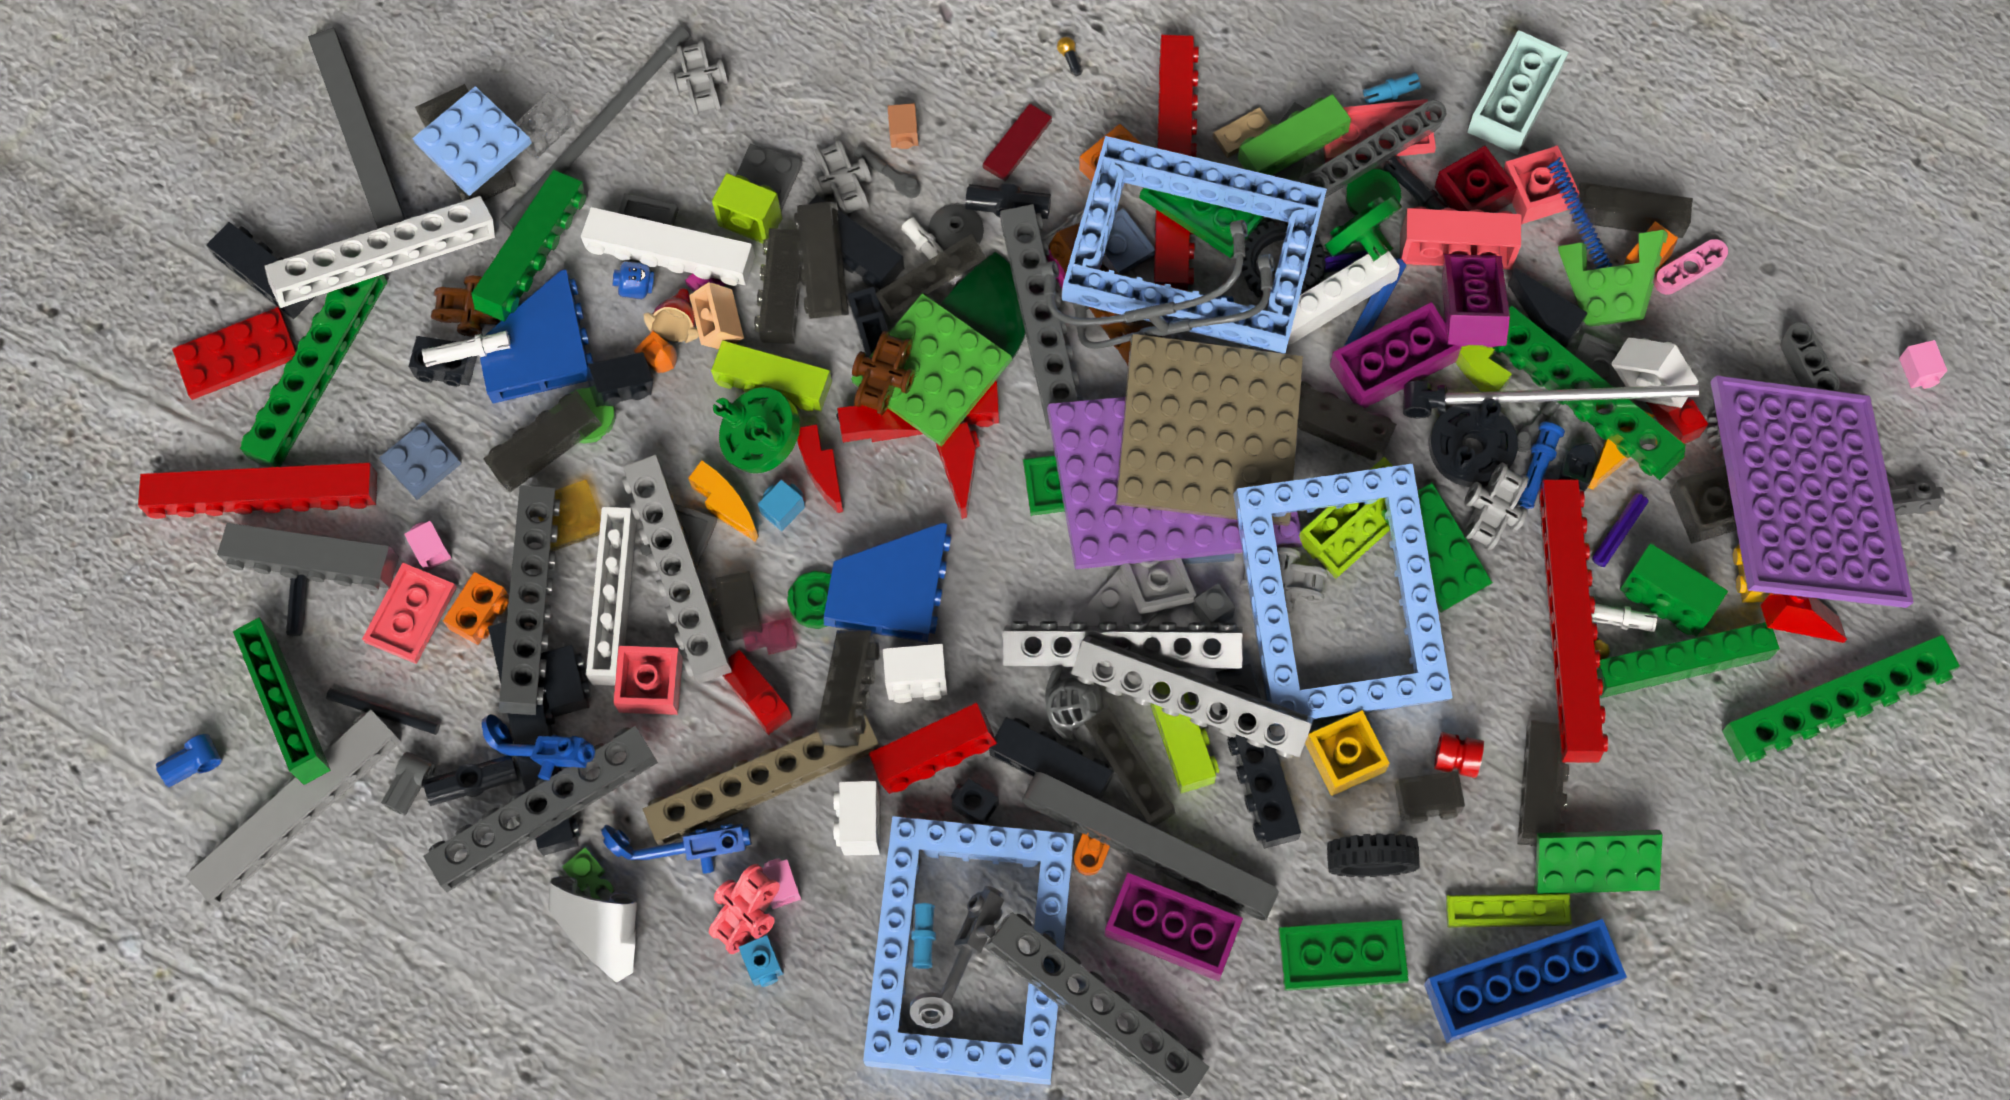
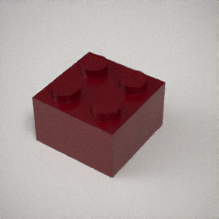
[1434,145,1517,213]

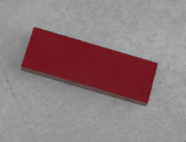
[983,103,1052,182]

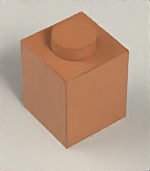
[888,103,919,149]

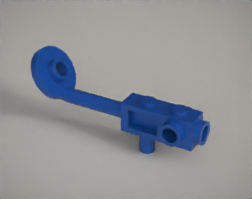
[482,714,595,780]
[601,823,752,874]

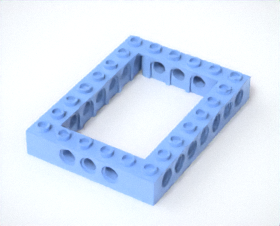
[1062,136,1327,354]
[1233,464,1453,726]
[863,816,1074,1085]

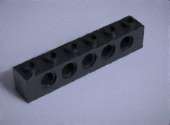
[1214,664,1301,849]

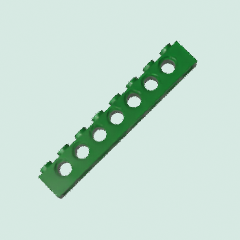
[240,274,388,467]
[1492,306,1686,480]
[1722,635,1960,763]

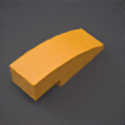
[688,460,758,541]

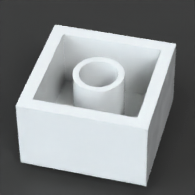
[1611,337,1698,408]
[883,644,948,703]
[834,781,880,855]

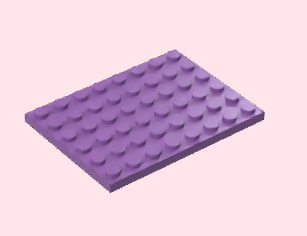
[1711,375,1914,608]
[1047,397,1302,569]

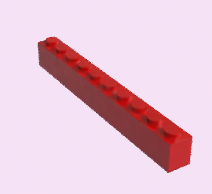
[1154,35,1199,291]
[1539,480,1608,763]

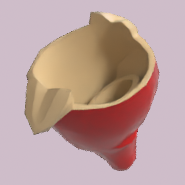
[644,288,699,343]

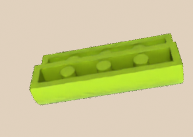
[1299,457,1393,579]

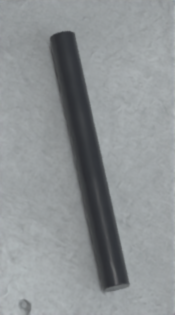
[326,688,440,735]

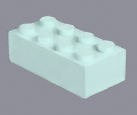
[1467,30,1569,155]

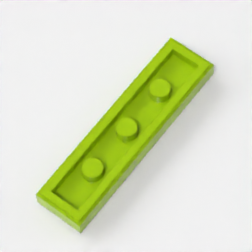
[1445,894,1572,928]

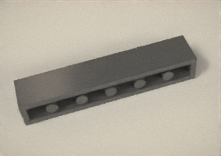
[217,523,399,590]

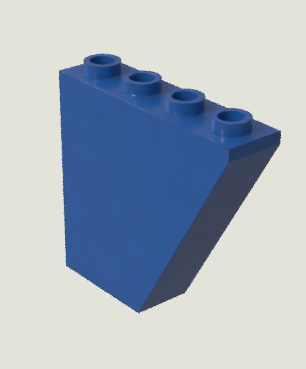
[480,269,594,404]
[824,523,951,643]

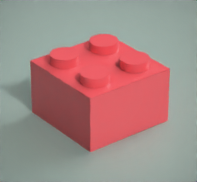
[1504,146,1580,224]
[613,646,683,715]

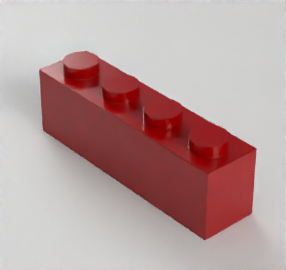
[869,702,997,794]

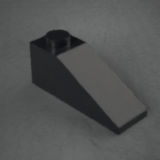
[1508,268,1588,349]

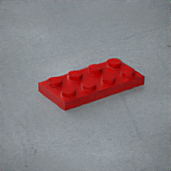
[172,307,297,400]

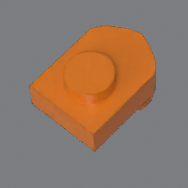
[634,331,677,373]

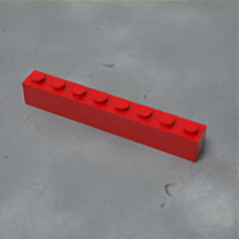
[138,463,377,519]

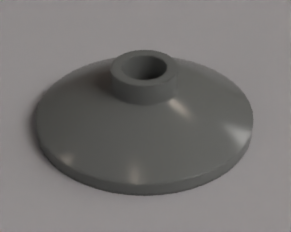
[928,205,984,256]

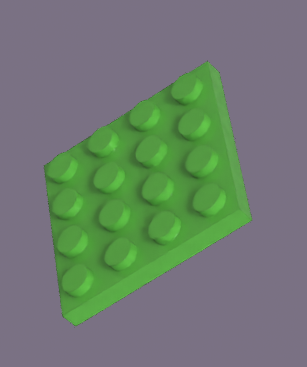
[851,293,1012,447]

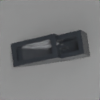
[847,287,889,357]

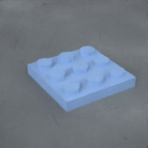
[413,86,532,196]

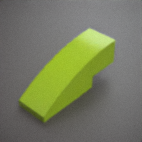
[1455,345,1512,392]

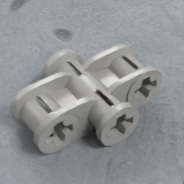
[669,40,728,116]
[811,140,871,216]
[1463,462,1529,551]
[1240,548,1328,611]

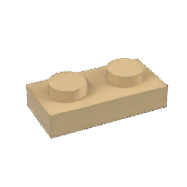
[1213,107,1272,158]

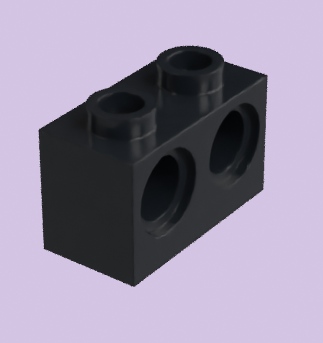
[408,336,477,387]

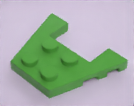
[1558,230,1668,327]

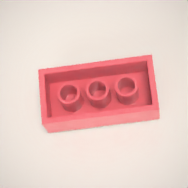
[1400,206,1521,270]

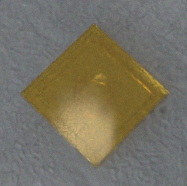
[538,479,601,551]

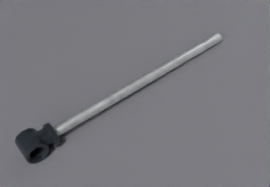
[1403,381,1699,419]

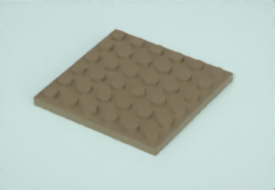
[1115,334,1303,526]

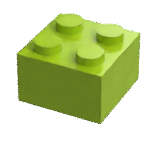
[712,173,783,246]

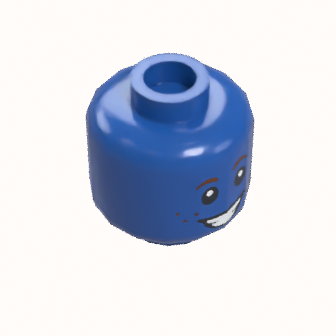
[612,261,654,300]

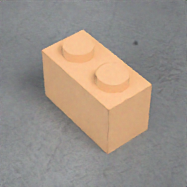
[689,282,744,349]

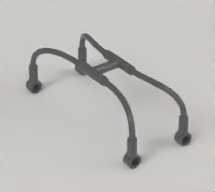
[1041,220,1275,349]

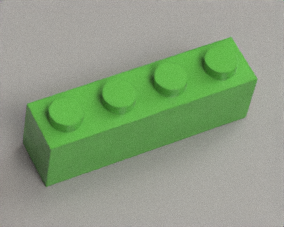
[1238,94,1351,176]

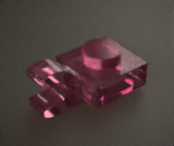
[743,618,797,655]

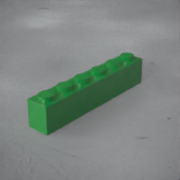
[471,170,586,322]
[233,617,331,785]
[1597,622,1780,698]

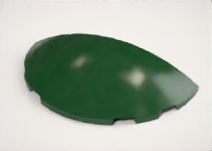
[940,252,1026,360]

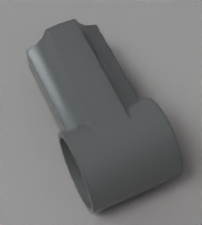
[381,751,436,816]

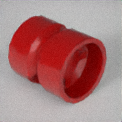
[1434,731,1484,779]

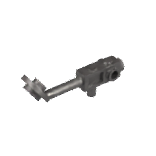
[1887,477,1945,516]
[909,886,1004,1028]

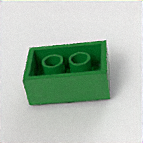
[1620,543,1728,637]

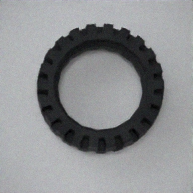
[1242,220,1326,302]
[1327,834,1420,878]

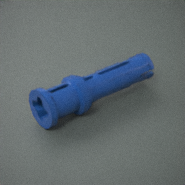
[1517,422,1565,509]

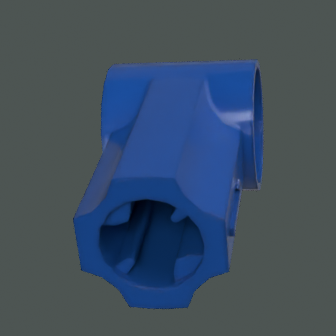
[156,734,222,787]

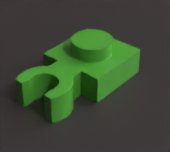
[562,848,615,900]

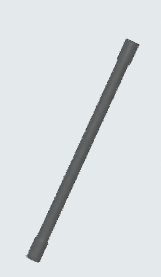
[500,26,690,231]

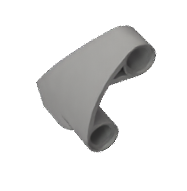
[548,876,637,983]

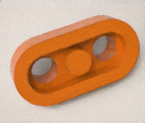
[1073,833,1110,876]

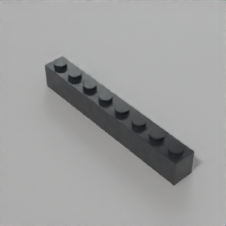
[488,621,581,856]

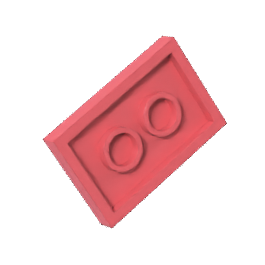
[362,563,457,664]

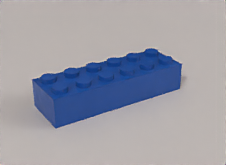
[1424,919,1627,1043]

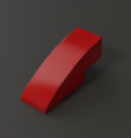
[837,405,923,443]
[797,424,843,513]

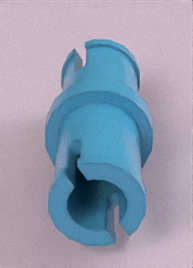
[1363,72,1421,105]
[911,903,936,969]

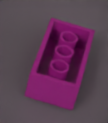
[1442,254,1510,347]
[1330,302,1461,412]
[1105,873,1243,982]

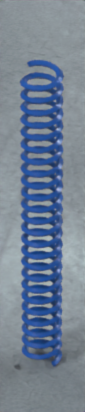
[1547,157,1612,269]

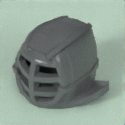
[1045,666,1104,742]

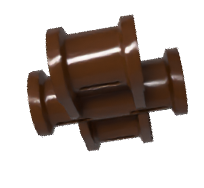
[431,275,502,337]
[852,331,915,415]

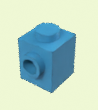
[758,480,805,532]
[738,935,783,987]

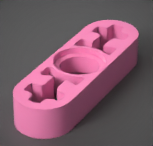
[1654,239,1728,295]

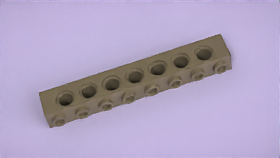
[642,711,880,846]

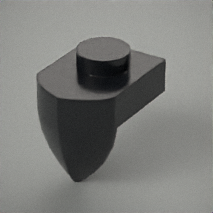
[1558,443,1596,491]

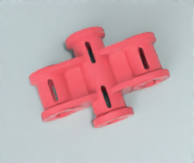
[709,864,780,954]

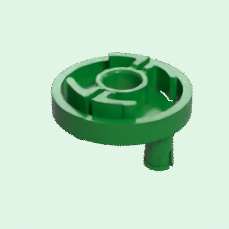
[1324,196,1402,262]
[713,387,800,474]

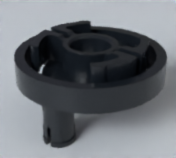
[1429,399,1518,487]

